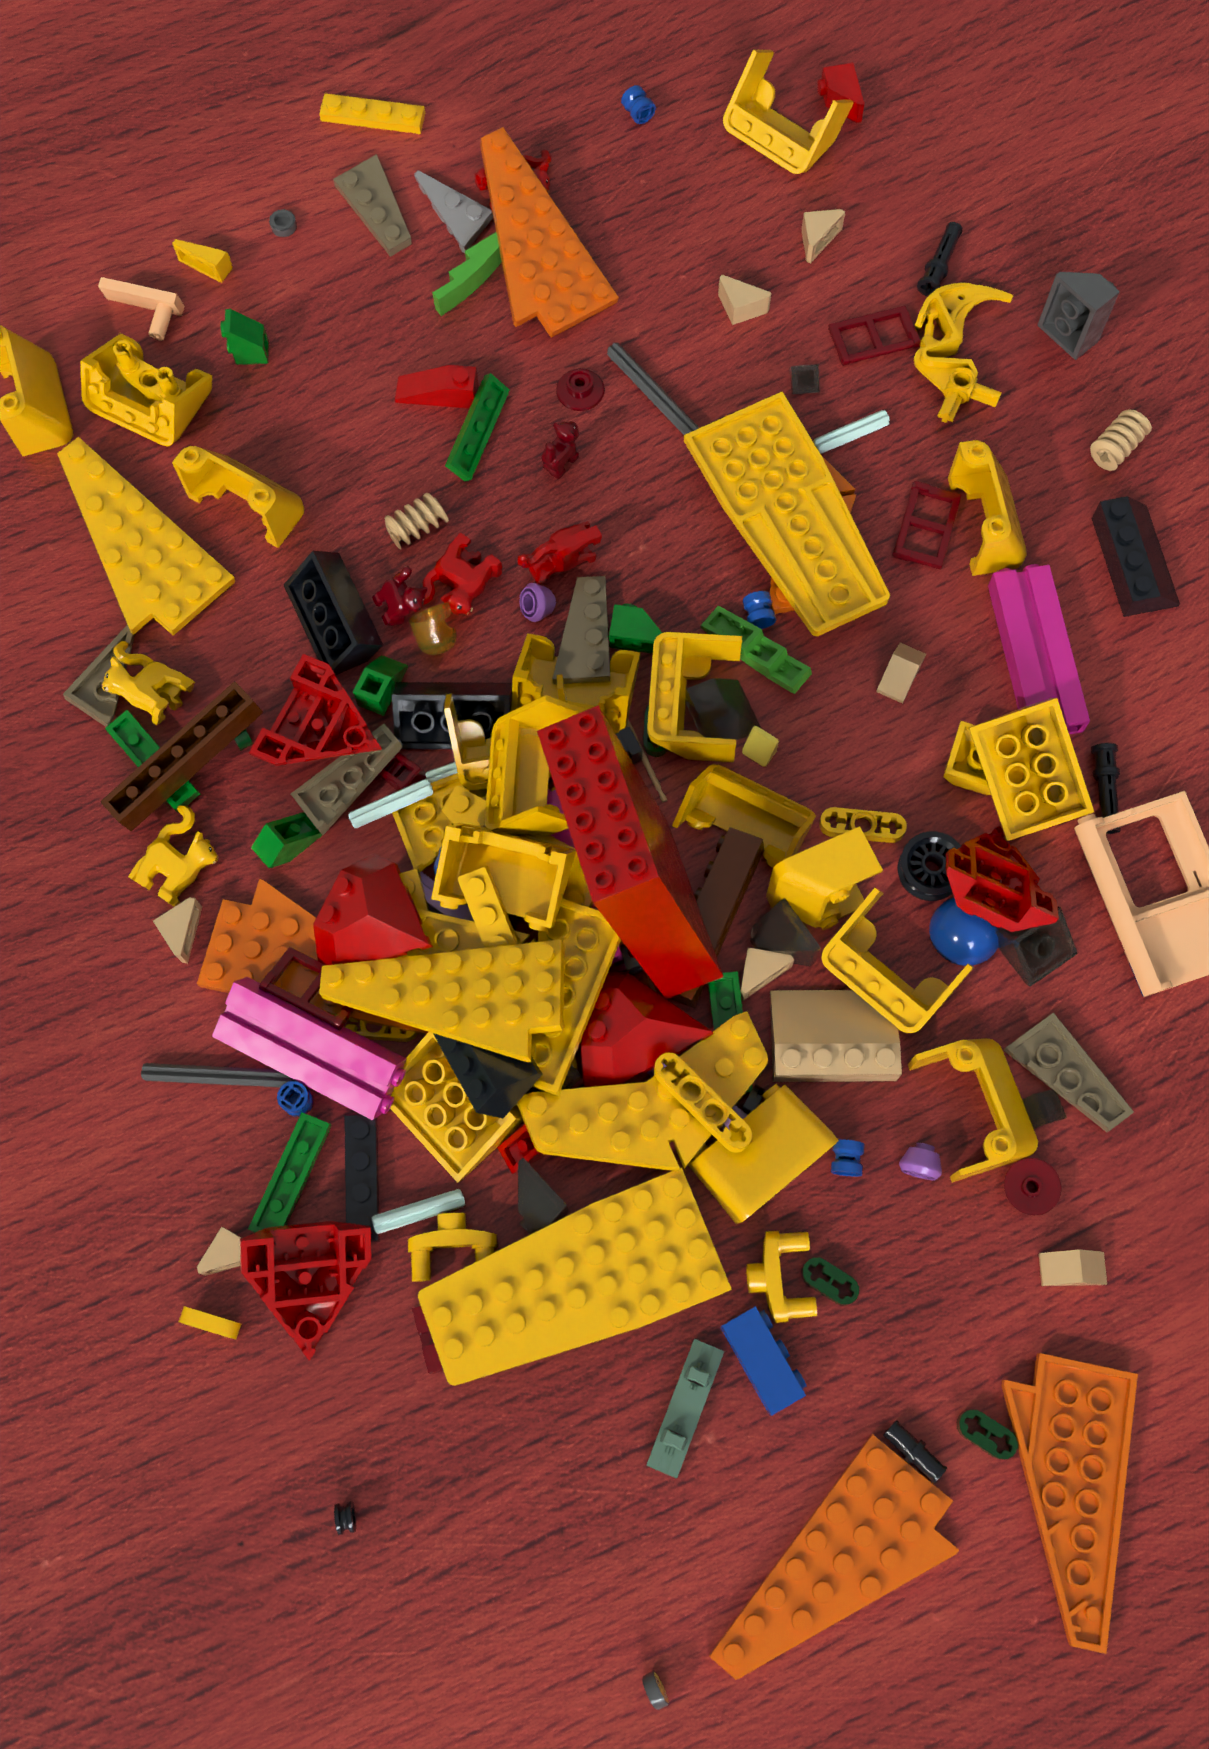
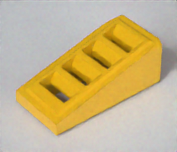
[173,239,233,283]

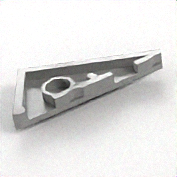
[414,170,494,253]

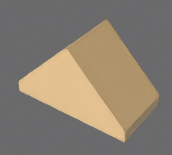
[801,209,845,264]
[718,275,771,325]
[876,643,926,704]
[153,897,202,964]
[740,948,794,1001]
[197,1227,241,1276]
[1039,1249,1107,1286]

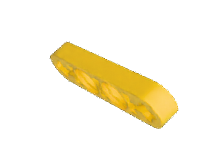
[653,1052,752,1152]

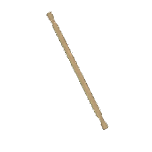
[626,719,667,803]

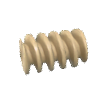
[1090,409,1152,471]
[385,493,449,550]

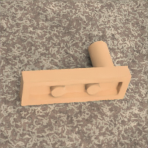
[98,277,185,340]

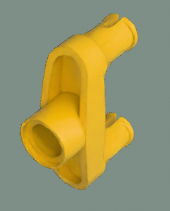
[113,340,183,404]
[408,1213,497,1282]
[746,1231,817,1323]

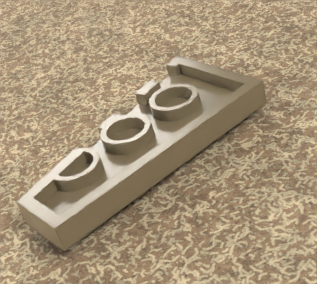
[333,154,412,257]
[552,576,610,684]
[291,724,403,835]
[1003,1013,1134,1132]

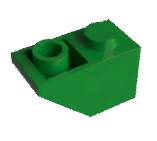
[220,309,269,365]
[353,655,408,716]

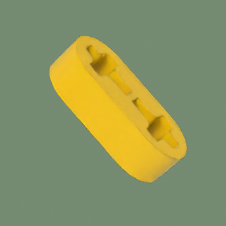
[178,1306,241,1340]

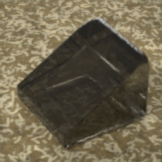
[789,364,820,394]
[1022,1089,1067,1129]

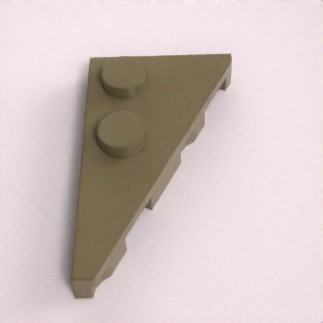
[63,625,136,727]

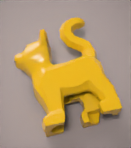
[102,641,195,725]
[128,805,218,907]

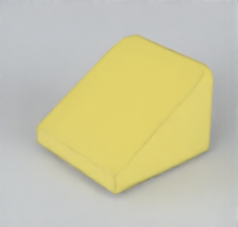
[742,725,779,767]

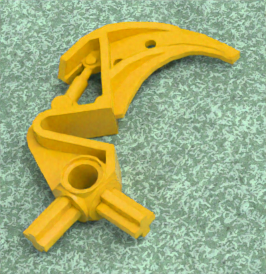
[913,283,1013,423]

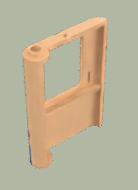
[1074,791,1209,997]

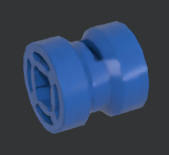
[621,85,656,124]
[743,591,776,629]
[277,1081,314,1117]
[831,1139,865,1177]

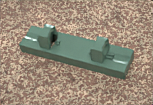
[646,1339,724,1479]

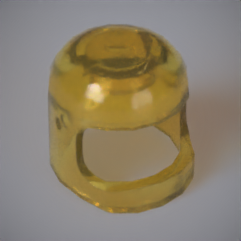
[409,602,457,655]

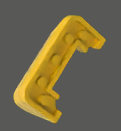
[0,325,73,457]
[80,333,212,447]
[948,440,1027,576]
[172,446,304,548]
[511,633,640,734]
[431,823,576,931]
[688,1084,839,1224]

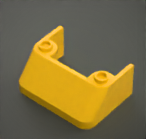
[723,50,854,174]
[647,632,742,762]
[444,674,568,790]
[485,695,585,835]
[672,764,816,867]
[766,826,883,930]
[822,888,974,1033]
[908,1038,1038,1183]

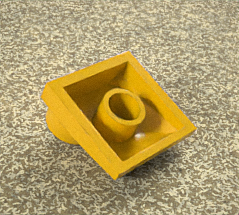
[943,721,991,795]

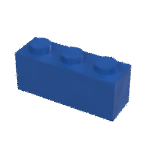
[720,1306,807,1416]

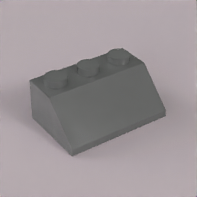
[1037,272,1120,360]

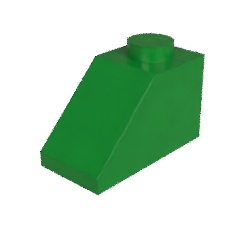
[609,603,662,654]
[251,812,322,869]

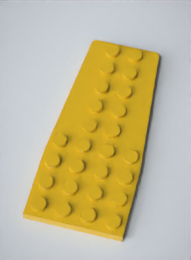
[684,392,890,636]
[418,1167,732,1386]

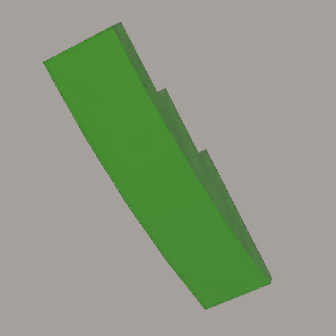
[432,232,502,316]
[701,606,812,694]

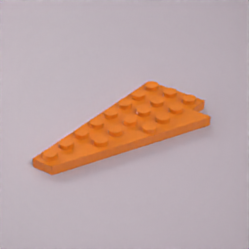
[480,127,619,338]
[197,879,428,1036]
[1001,1353,1138,1654]
[709,1434,959,1680]

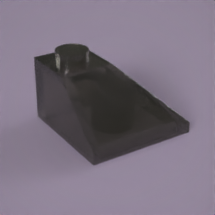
[685,678,762,741]
[750,898,821,967]
[995,906,1078,987]
[518,1158,569,1235]

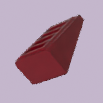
[378,752,426,791]

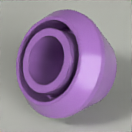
[519,583,556,622]
[899,1143,942,1180]

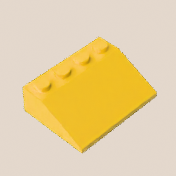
[969,698,1094,841]
[390,1032,524,1183]

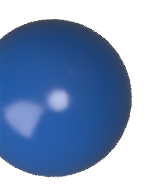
[929,897,1002,966]

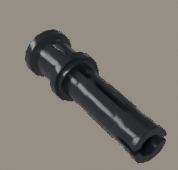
[917,222,963,296]
[1091,743,1121,834]

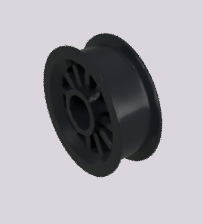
[897,831,961,901]

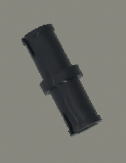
[883,1420,947,1484]

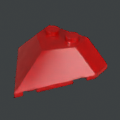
[249,654,382,766]
[946,826,1059,932]
[313,854,433,965]
[581,972,714,1088]
[240,1221,371,1361]

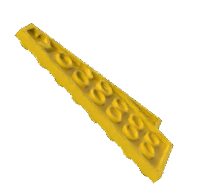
[57,437,235,636]
[319,939,565,1062]

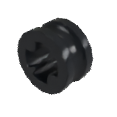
[334,1501,357,1535]

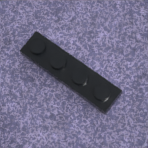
[344,1115,380,1242]

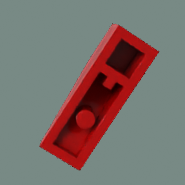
[395,365,479,409]

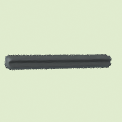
[607,342,700,435]
[141,1063,294,1087]

